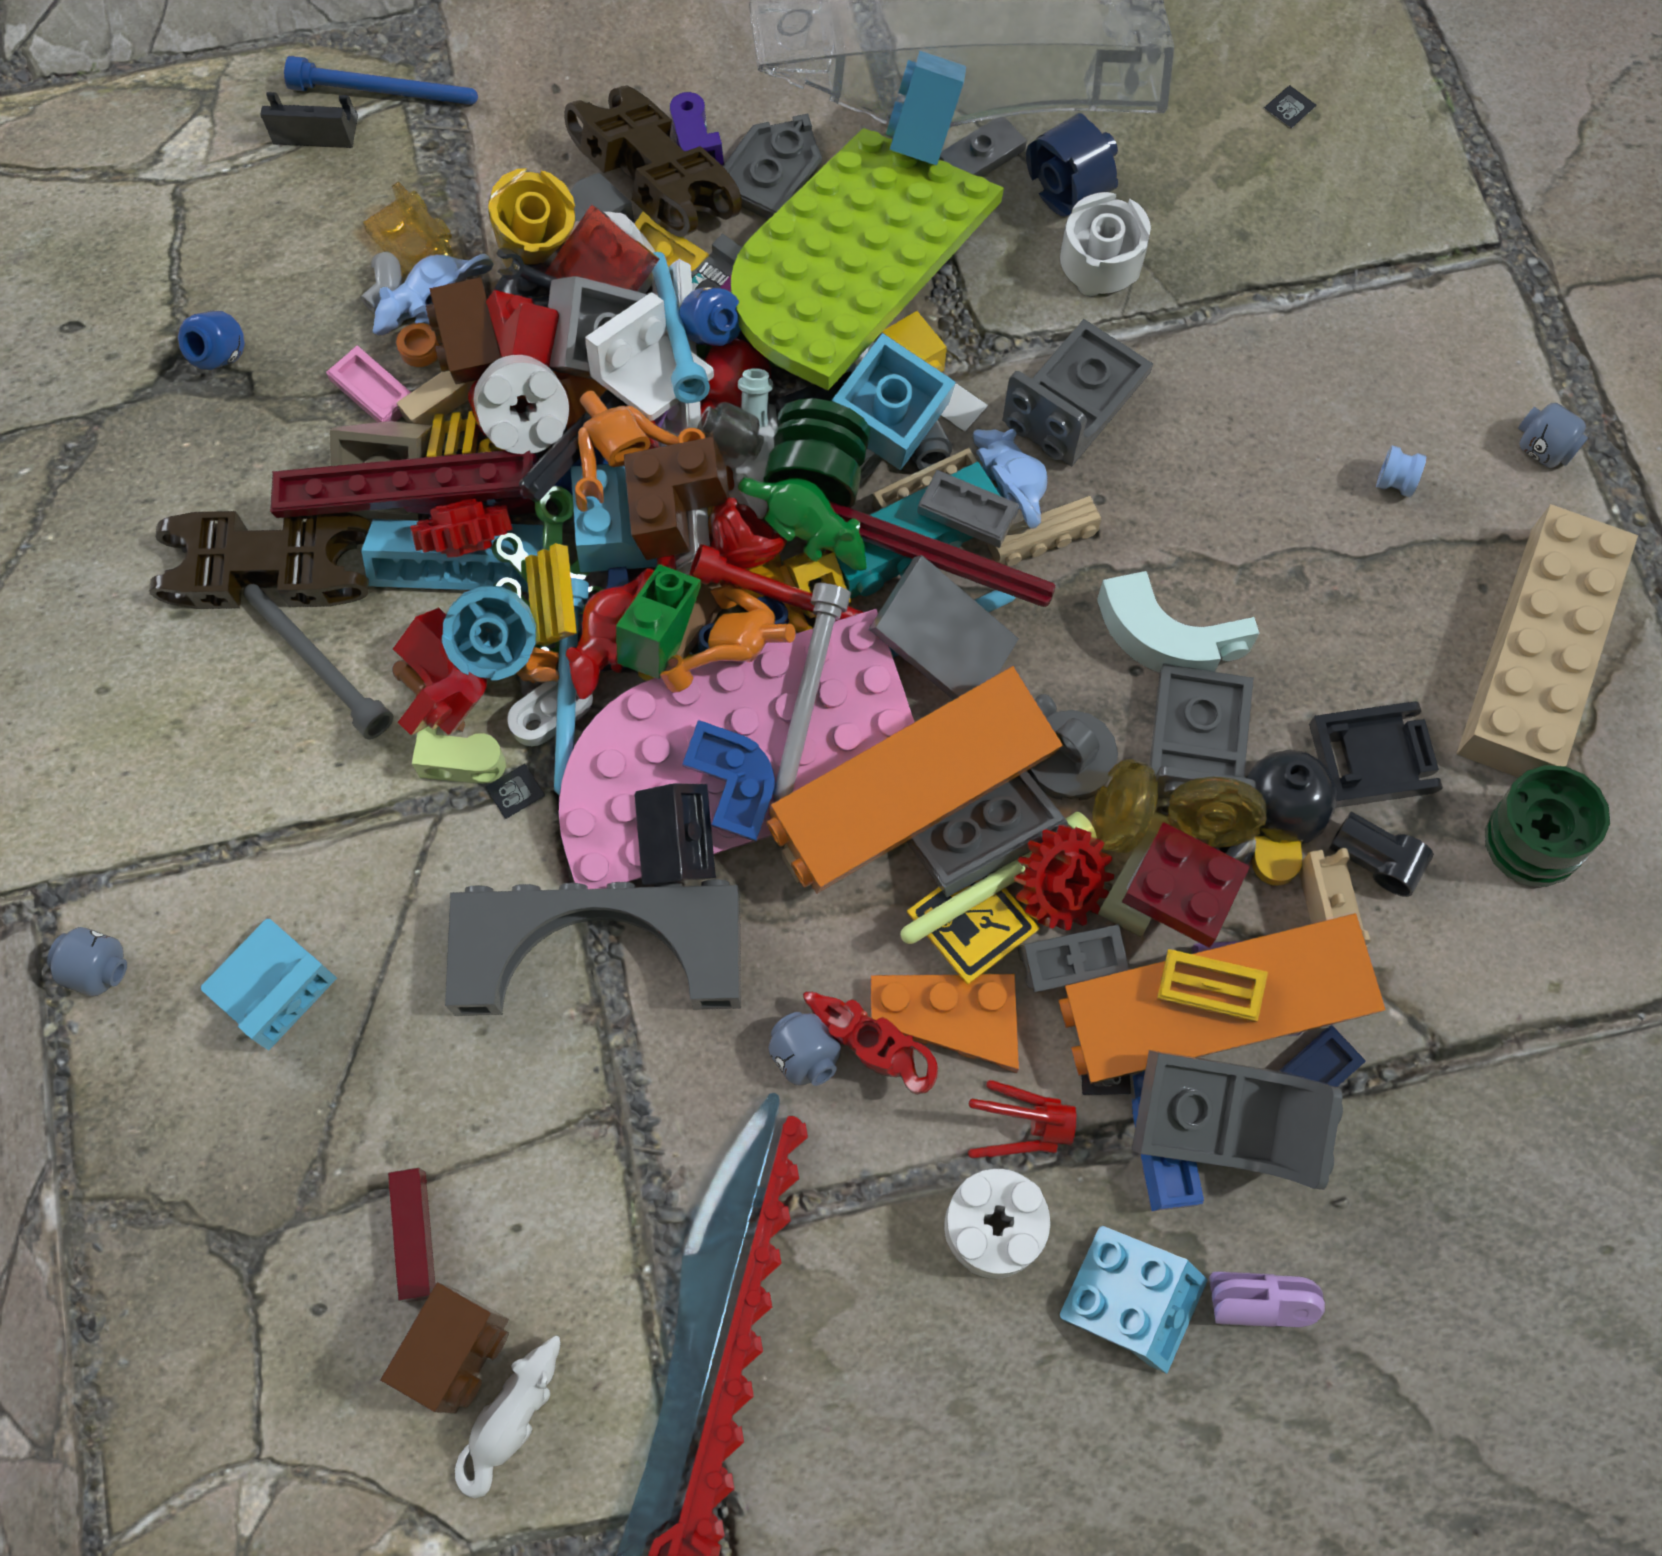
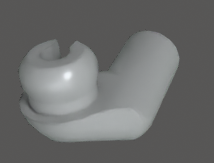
[360,252,402,313]

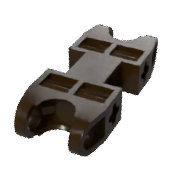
[564,85,742,237]
[149,511,372,609]

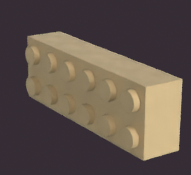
[1457,504,1638,778]

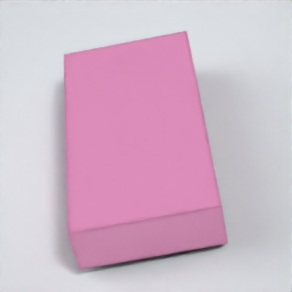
[326,346,411,422]

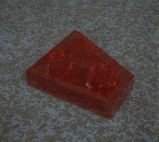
[545,204,660,292]

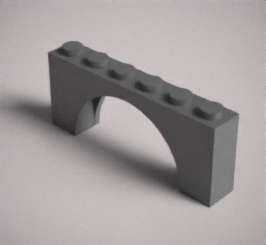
[445,879,741,1016]

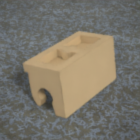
[1299,848,1371,948]

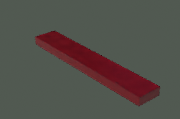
[270,450,537,518]

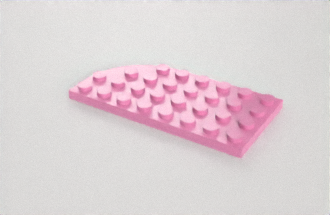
[559,609,914,889]

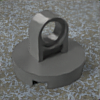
[1027,710,1118,800]

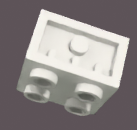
[585,292,714,421]

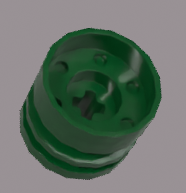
[763,399,870,508]
[1485,765,1610,887]

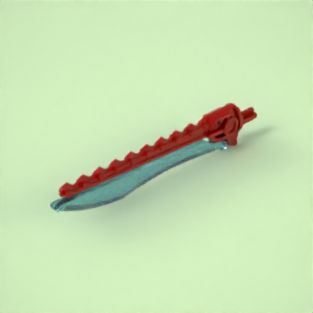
[616,1093,808,1556]

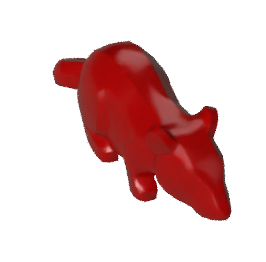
[566,568,654,699]
[803,991,938,1095]

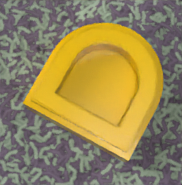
[1252,836,1302,886]

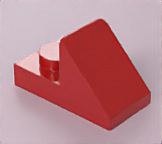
[486,290,559,368]

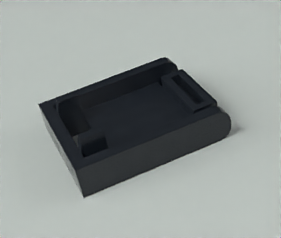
[1309,701,1443,808]

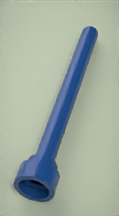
[284,56,478,105]

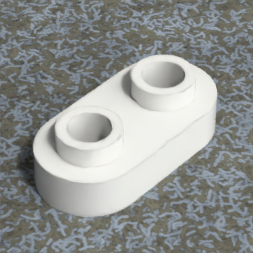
[507,681,593,746]

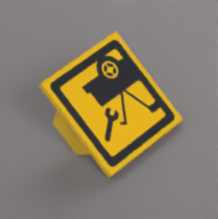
[906,873,1040,985]

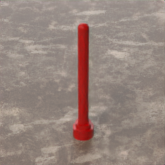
[689,544,864,621]

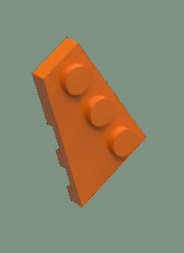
[871,974,1019,1073]

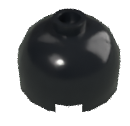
[1243,750,1337,844]

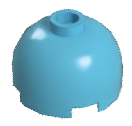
[442,586,536,681]

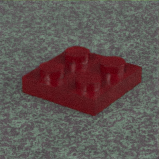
[1122,822,1250,948]

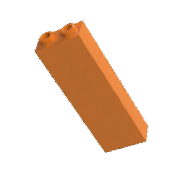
[766,666,1063,894]
[1058,913,1386,1084]

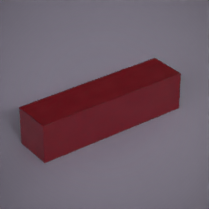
[388,1168,436,1303]

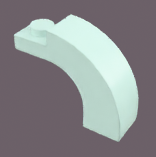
[1097,571,1259,673]

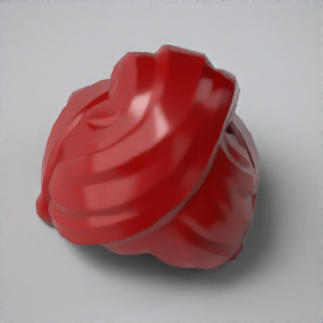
[710,497,787,570]

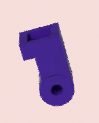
[670,92,724,166]

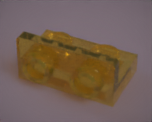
[363,181,454,277]

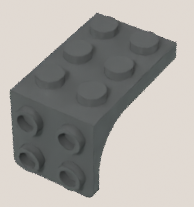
[1002,319,1153,467]
[1144,664,1256,823]
[1132,1050,1343,1190]

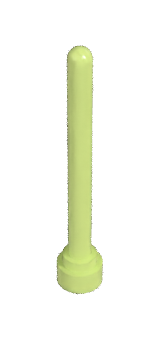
[900,812,1097,944]

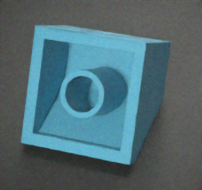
[571,464,658,572]

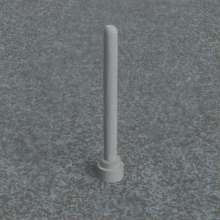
[773,583,851,801]

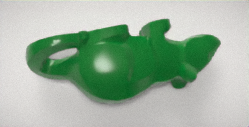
[738,477,867,571]

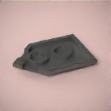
[721,113,822,220]

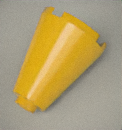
[488,168,575,268]

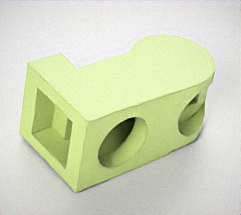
[412,727,506,784]

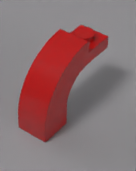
[393,607,487,735]

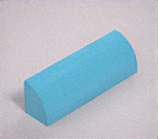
[361,519,543,592]

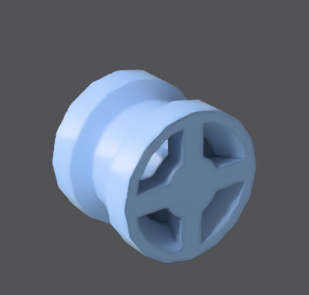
[1376,445,1427,498]

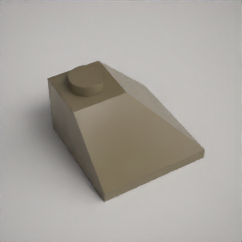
[330,421,432,521]

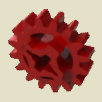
[410,498,512,558]
[1014,825,1114,931]

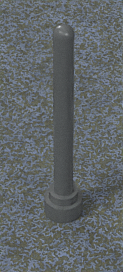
[243,584,394,740]

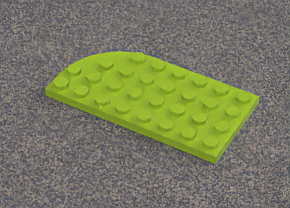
[731,127,1004,390]

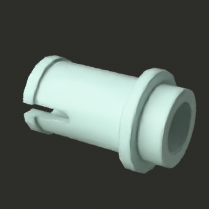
[738,369,773,429]

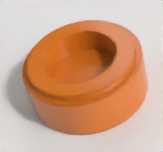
[396,323,441,367]

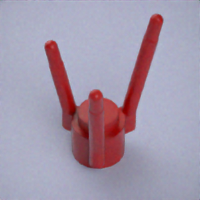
[968,1080,1077,1158]

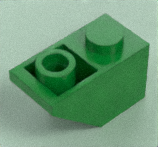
[616,564,701,679]

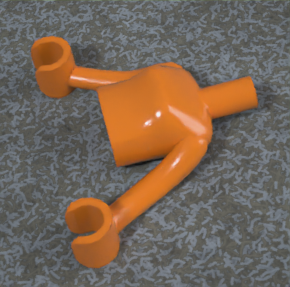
[575,391,705,512]
[660,580,796,693]

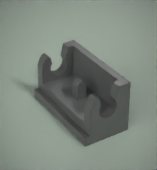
[1017,924,1129,992]

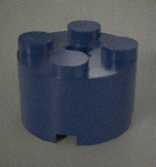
[1026,113,1118,216]

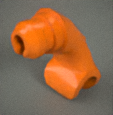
[516,647,559,683]

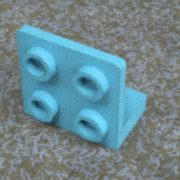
[201,919,337,1051]
[1060,1226,1208,1374]

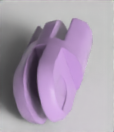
[1209,1272,1325,1327]

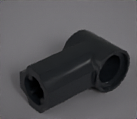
[1329,811,1434,897]

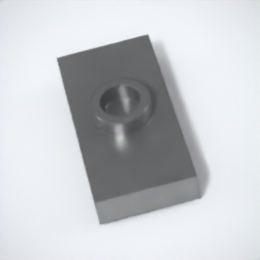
[939,114,1027,177]
[917,470,1019,548]

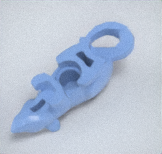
[373,254,494,335]
[973,429,1048,529]

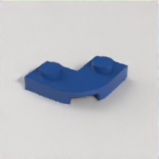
[682,720,775,842]

